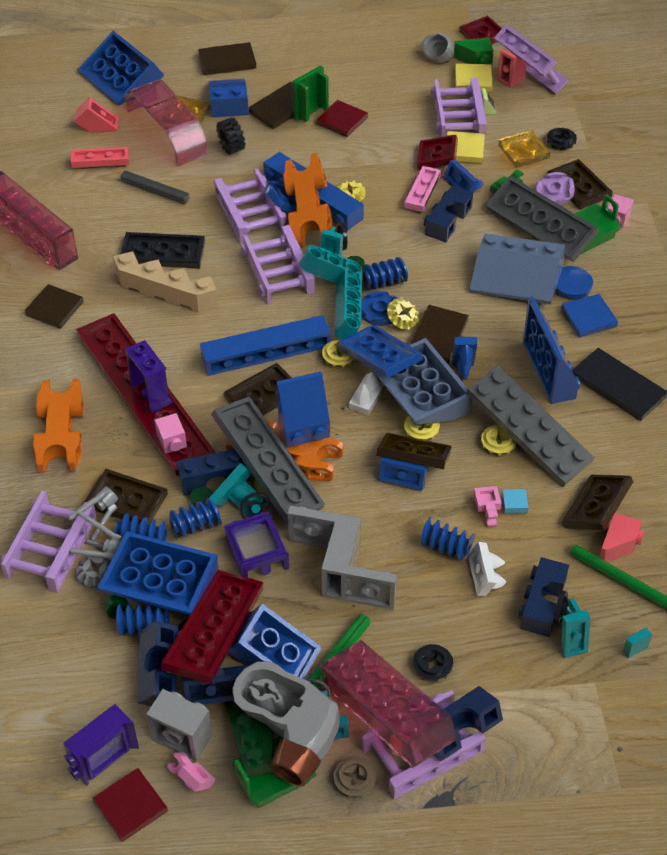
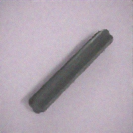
[121,171,190,204]

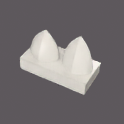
[349,371,386,416]
[468,542,506,596]

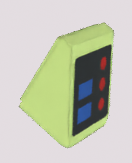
[481,88,496,114]

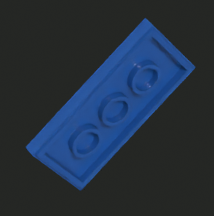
[338,324,423,378]

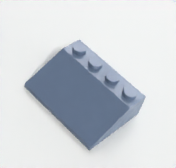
[470,234,565,304]
[372,338,473,425]

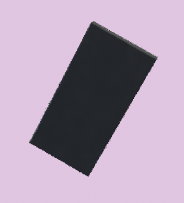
[121,232,205,269]
[573,348,667,421]

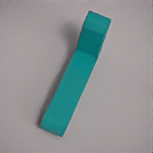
[299,245,362,340]

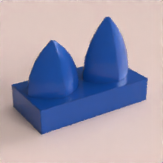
[443,160,484,193]
[452,337,477,380]
[378,457,427,491]

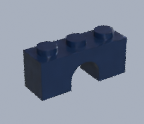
[424,185,473,242]
[177,449,251,496]
[518,557,569,637]
[137,621,178,706]
[417,686,503,761]

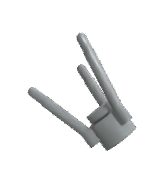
[68,486,118,541]
[70,512,122,560]

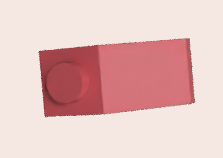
[497,49,527,88]
[74,97,119,132]
[600,512,644,562]

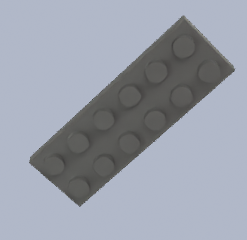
[485,176,599,262]
[466,365,595,487]
[211,396,325,525]

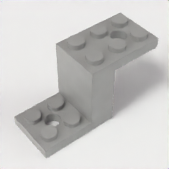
[288,506,397,610]

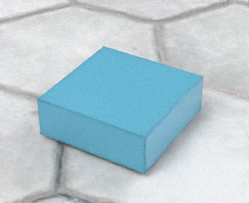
[502,489,528,513]

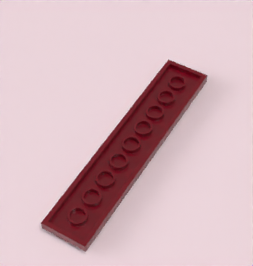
[76,313,216,476]

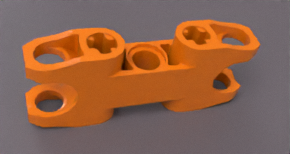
[284,153,332,248]
[33,379,84,473]
[226,419,344,481]

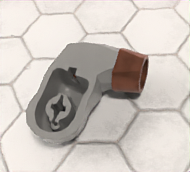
[233,661,340,787]

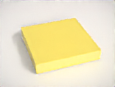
[455,64,493,92]
[447,131,485,163]

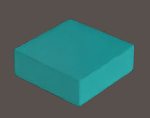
[623,628,652,658]

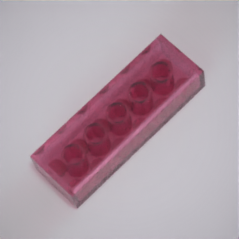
[0,171,78,270]
[319,640,457,768]

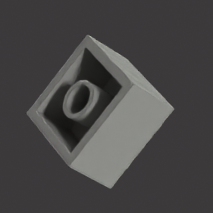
[146,689,212,761]

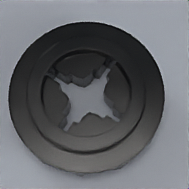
[547,128,577,150]
[413,644,453,682]

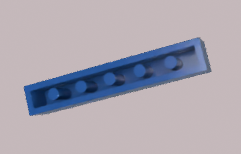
[263,151,364,231]
[200,315,331,376]

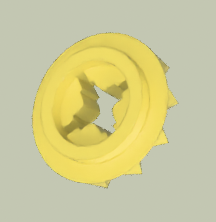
[336,180,365,202]
[387,297,419,330]
[322,340,356,368]
[404,416,440,440]
[481,425,517,456]

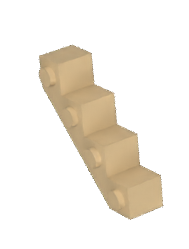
[113,251,218,313]

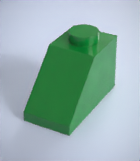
[453,38,494,65]

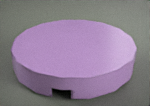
[535,172,575,205]

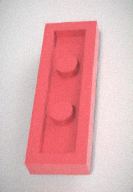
[71,147,129,168]

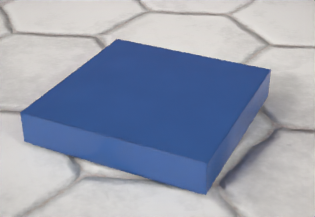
[561,294,618,337]

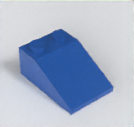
[209,78,249,118]
[277,371,330,448]
[229,604,322,679]

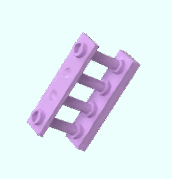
[494,24,569,94]
[431,78,487,139]
[214,168,287,244]
[241,225,315,304]
[0,491,97,593]
[361,690,486,800]

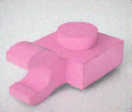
[474,486,502,527]
[167,751,216,792]

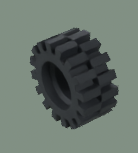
[216,117,246,155]

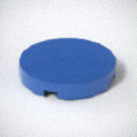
[265,181,297,213]
[555,266,593,300]
[361,291,401,326]

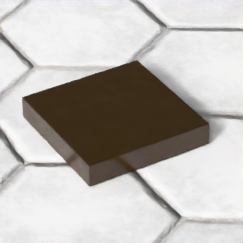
[25,284,84,329]

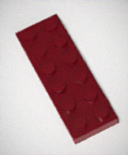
[162,570,264,684]

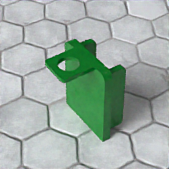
[292,65,329,122]
[575,194,621,254]
[232,736,316,808]

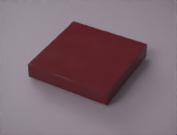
[459,16,502,44]
[317,100,368,137]
[417,134,458,170]
[93,768,168,842]

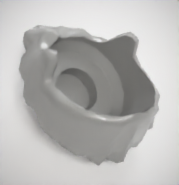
[420,32,455,63]

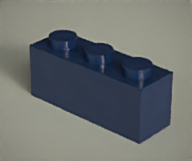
[183,664,252,705]

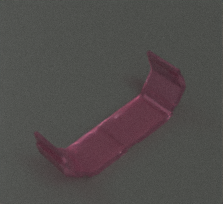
[124,79,208,167]

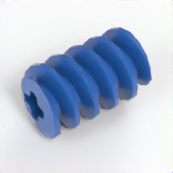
[362,257,408,291]
[169,498,222,540]
[114,513,167,541]
[421,517,475,561]
[116,604,170,636]

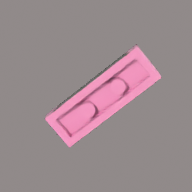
[404,166,441,212]

